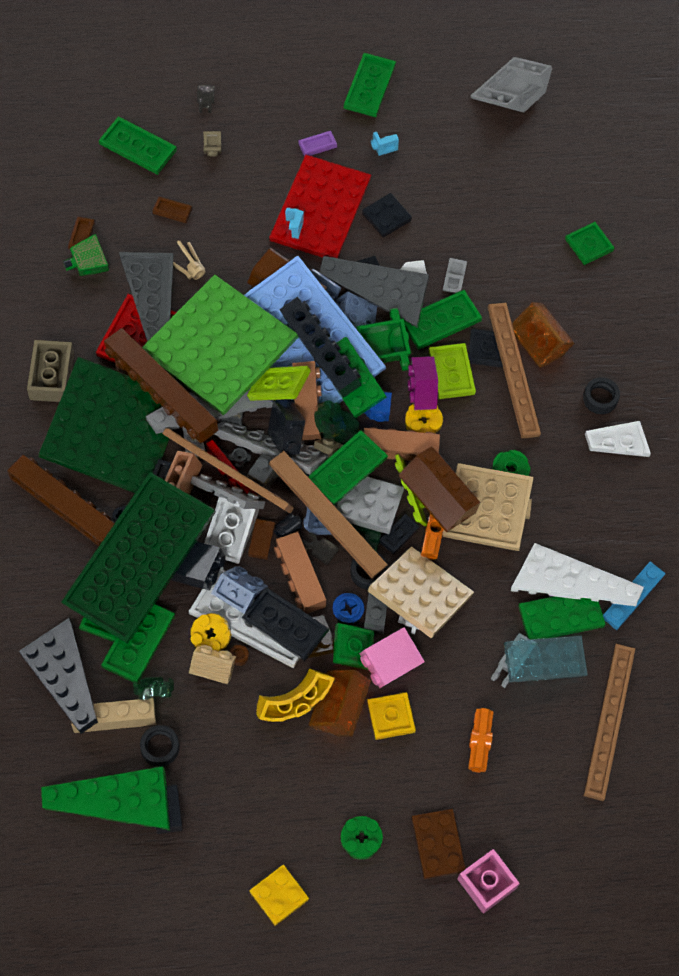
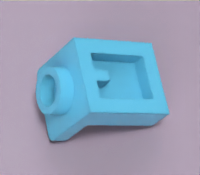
[371,132,399,156]
[285,208,304,239]

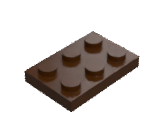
[412,809,465,879]

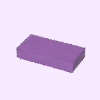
[299,130,337,157]

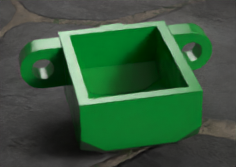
[356,308,411,371]

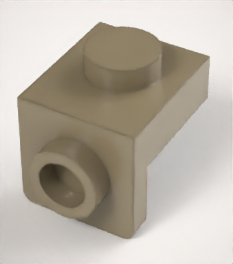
[204,131,222,157]
[314,437,343,458]

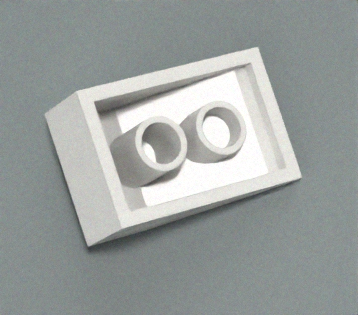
[204,497,259,564]

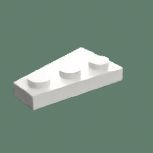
[585,421,651,457]

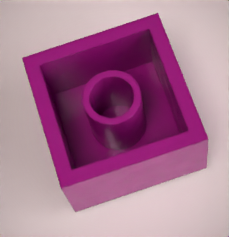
[407,357,438,410]

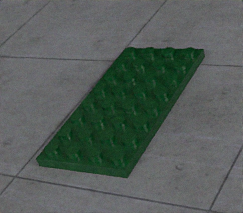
[61,472,216,644]

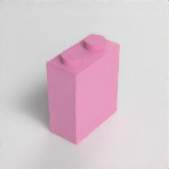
[360,627,425,688]

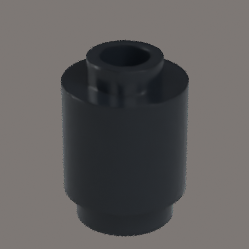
[273,513,302,538]

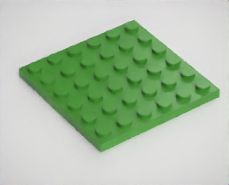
[142,275,299,416]

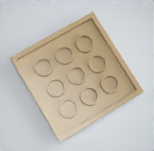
[443,463,533,551]
[368,546,474,638]

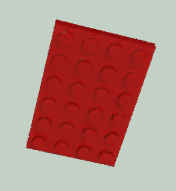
[270,155,371,258]

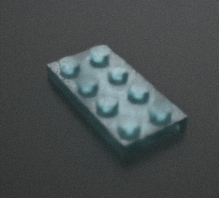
[504,636,588,683]

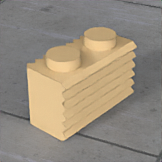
[189,645,236,684]

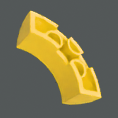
[257,668,335,722]

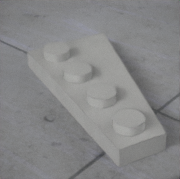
[191,474,266,509]

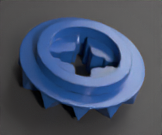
[333,593,364,624]

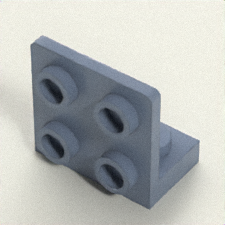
[335,292,377,328]
[211,567,268,614]

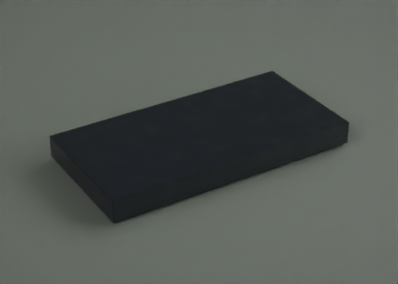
[241,587,329,662]

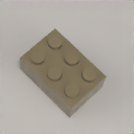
[27,340,74,402]

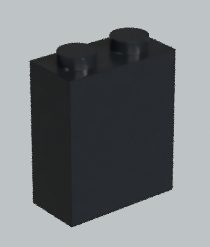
[267,399,305,455]
[171,541,226,591]

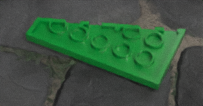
[41,767,170,830]

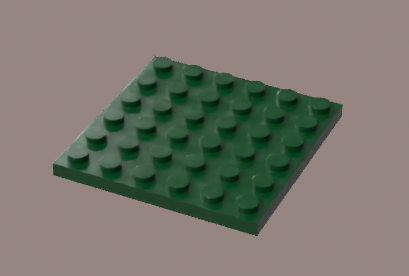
[38,357,169,493]

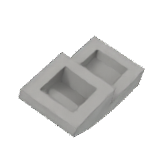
[443,258,467,293]

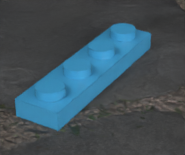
[603,562,666,630]

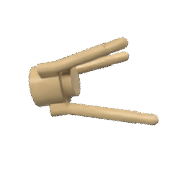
[173,241,205,280]

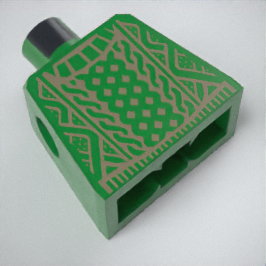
[63,234,109,276]

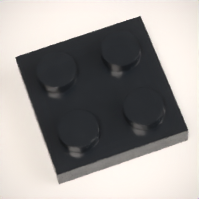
[362,193,412,238]

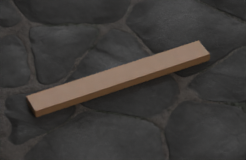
[488,303,541,438]
[162,428,294,513]
[269,451,387,578]
[584,644,635,801]

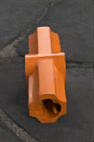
[421,513,444,560]
[468,708,493,773]

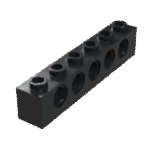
[279,297,362,398]

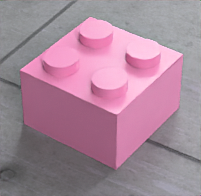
[458,849,520,914]

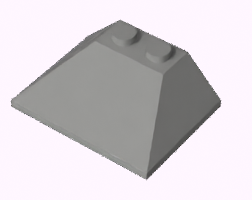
[471,57,552,112]

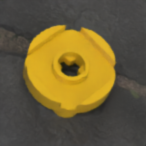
[405,404,443,434]
[191,613,231,651]

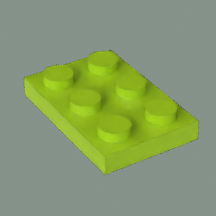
[429,343,476,399]
[247,366,311,401]

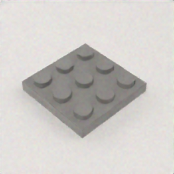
[336,477,404,534]

